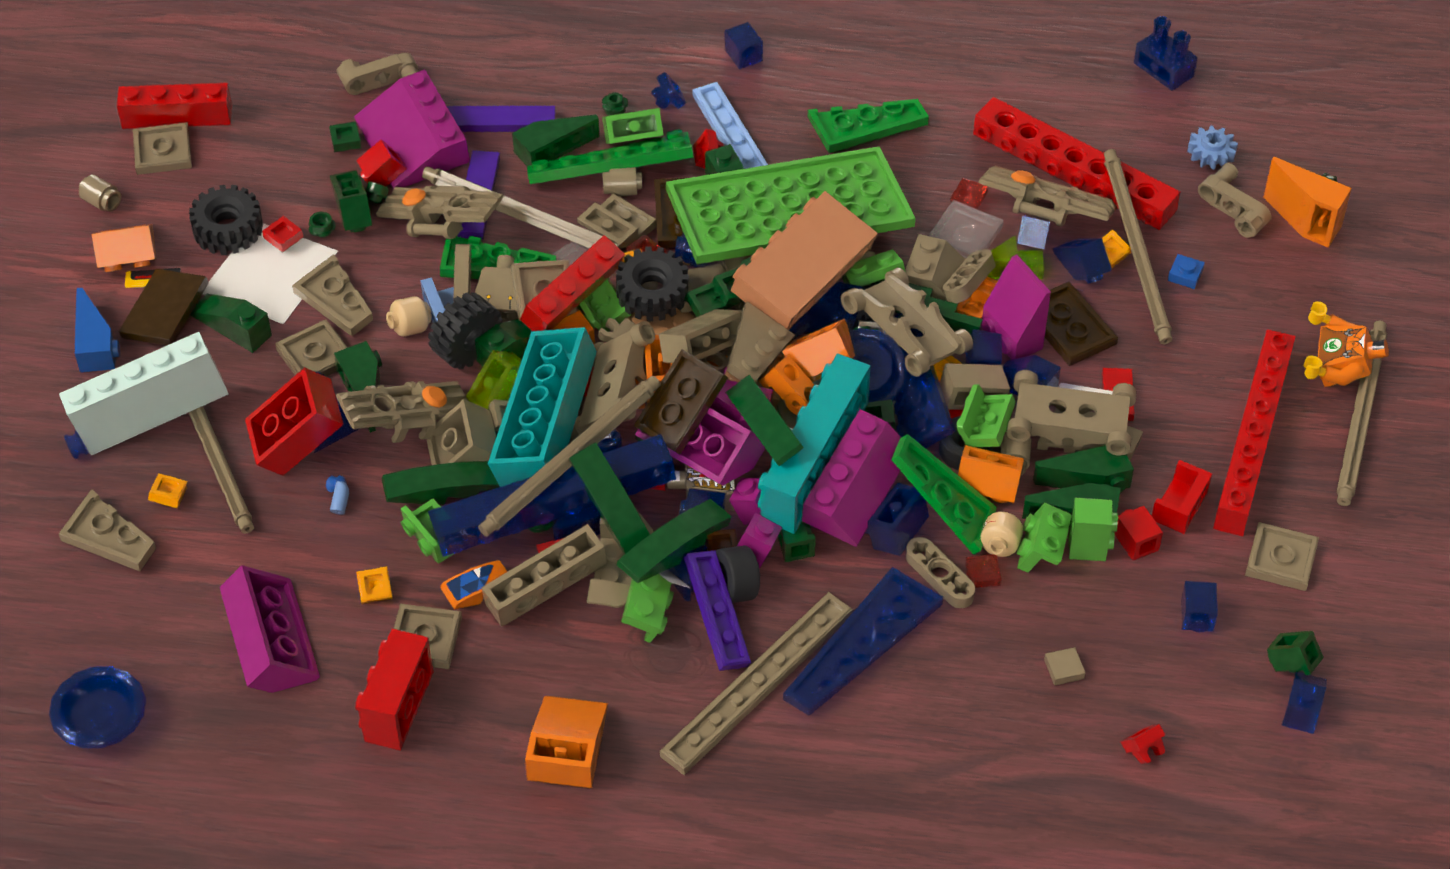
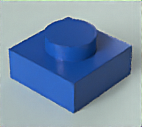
[1168,254,1205,289]

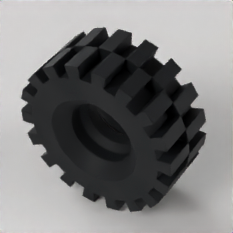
[189,185,263,255]
[616,246,689,321]
[428,292,503,369]

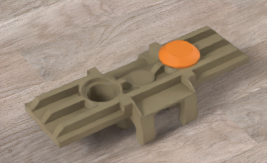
[979,165,1117,227]
[376,185,503,239]
[336,381,468,443]

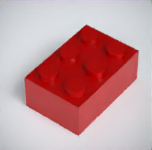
[245,367,343,476]
[355,628,434,751]

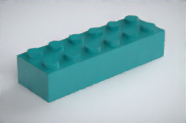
[488,327,597,488]
[758,353,870,534]

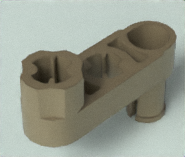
[337,53,418,95]
[1198,163,1271,238]

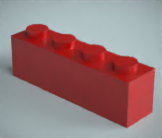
[116,83,232,129]
[520,235,625,331]

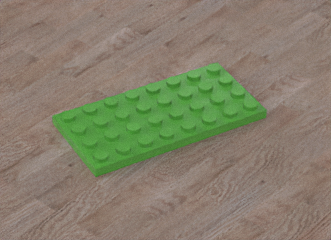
[666,146,916,264]

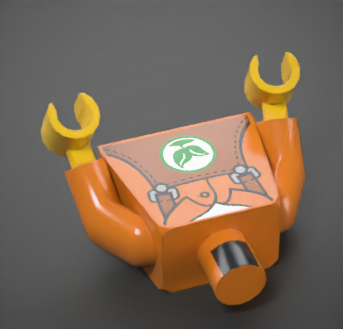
[1303,301,1389,387]

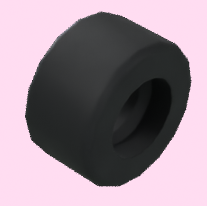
[716,545,760,603]

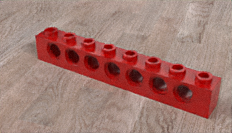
[973,97,1181,230]
[1213,329,1296,537]

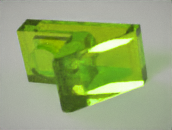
[988,236,1044,279]

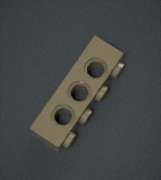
[481,524,607,627]

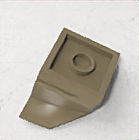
[587,508,654,608]

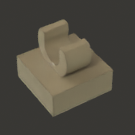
[597,318,635,342]

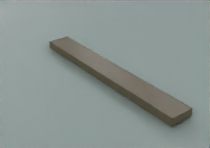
[660,592,853,775]

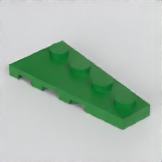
[807,99,929,153]
[440,236,556,279]
[891,434,997,555]

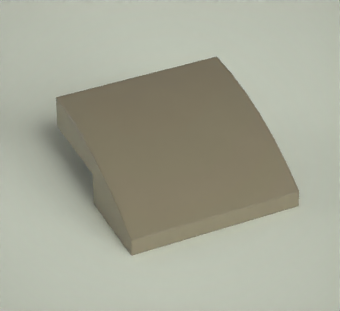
[577,194,657,248]

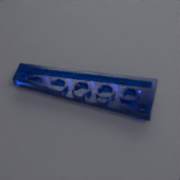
[888,312,955,449]
[783,567,943,716]

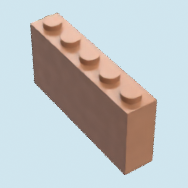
[731,191,878,330]

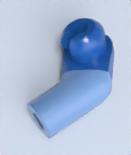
[326,475,349,515]

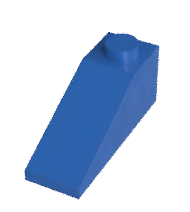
[75,288,120,372]

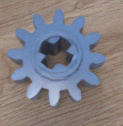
[1187,126,1238,170]

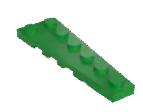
[527,130,693,185]

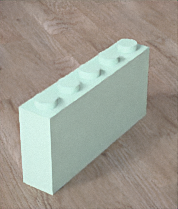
[59,332,229,456]

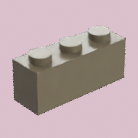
[659,309,742,363]

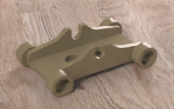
[841,268,973,377]
[570,321,655,440]
[1007,370,1137,455]

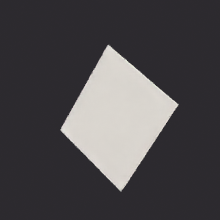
[203,223,338,324]

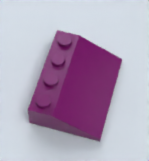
[354,69,470,190]

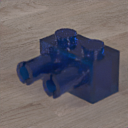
[1134,16,1198,91]
[865,482,929,556]

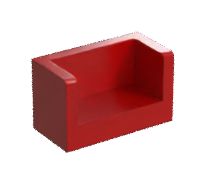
[1152,460,1213,534]

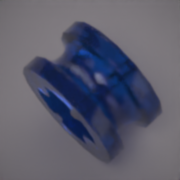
[64,430,89,460]

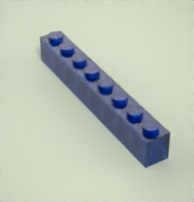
[428,434,676,557]

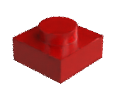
[262,216,303,253]

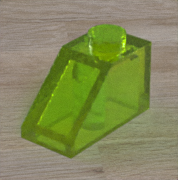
[466,350,522,410]

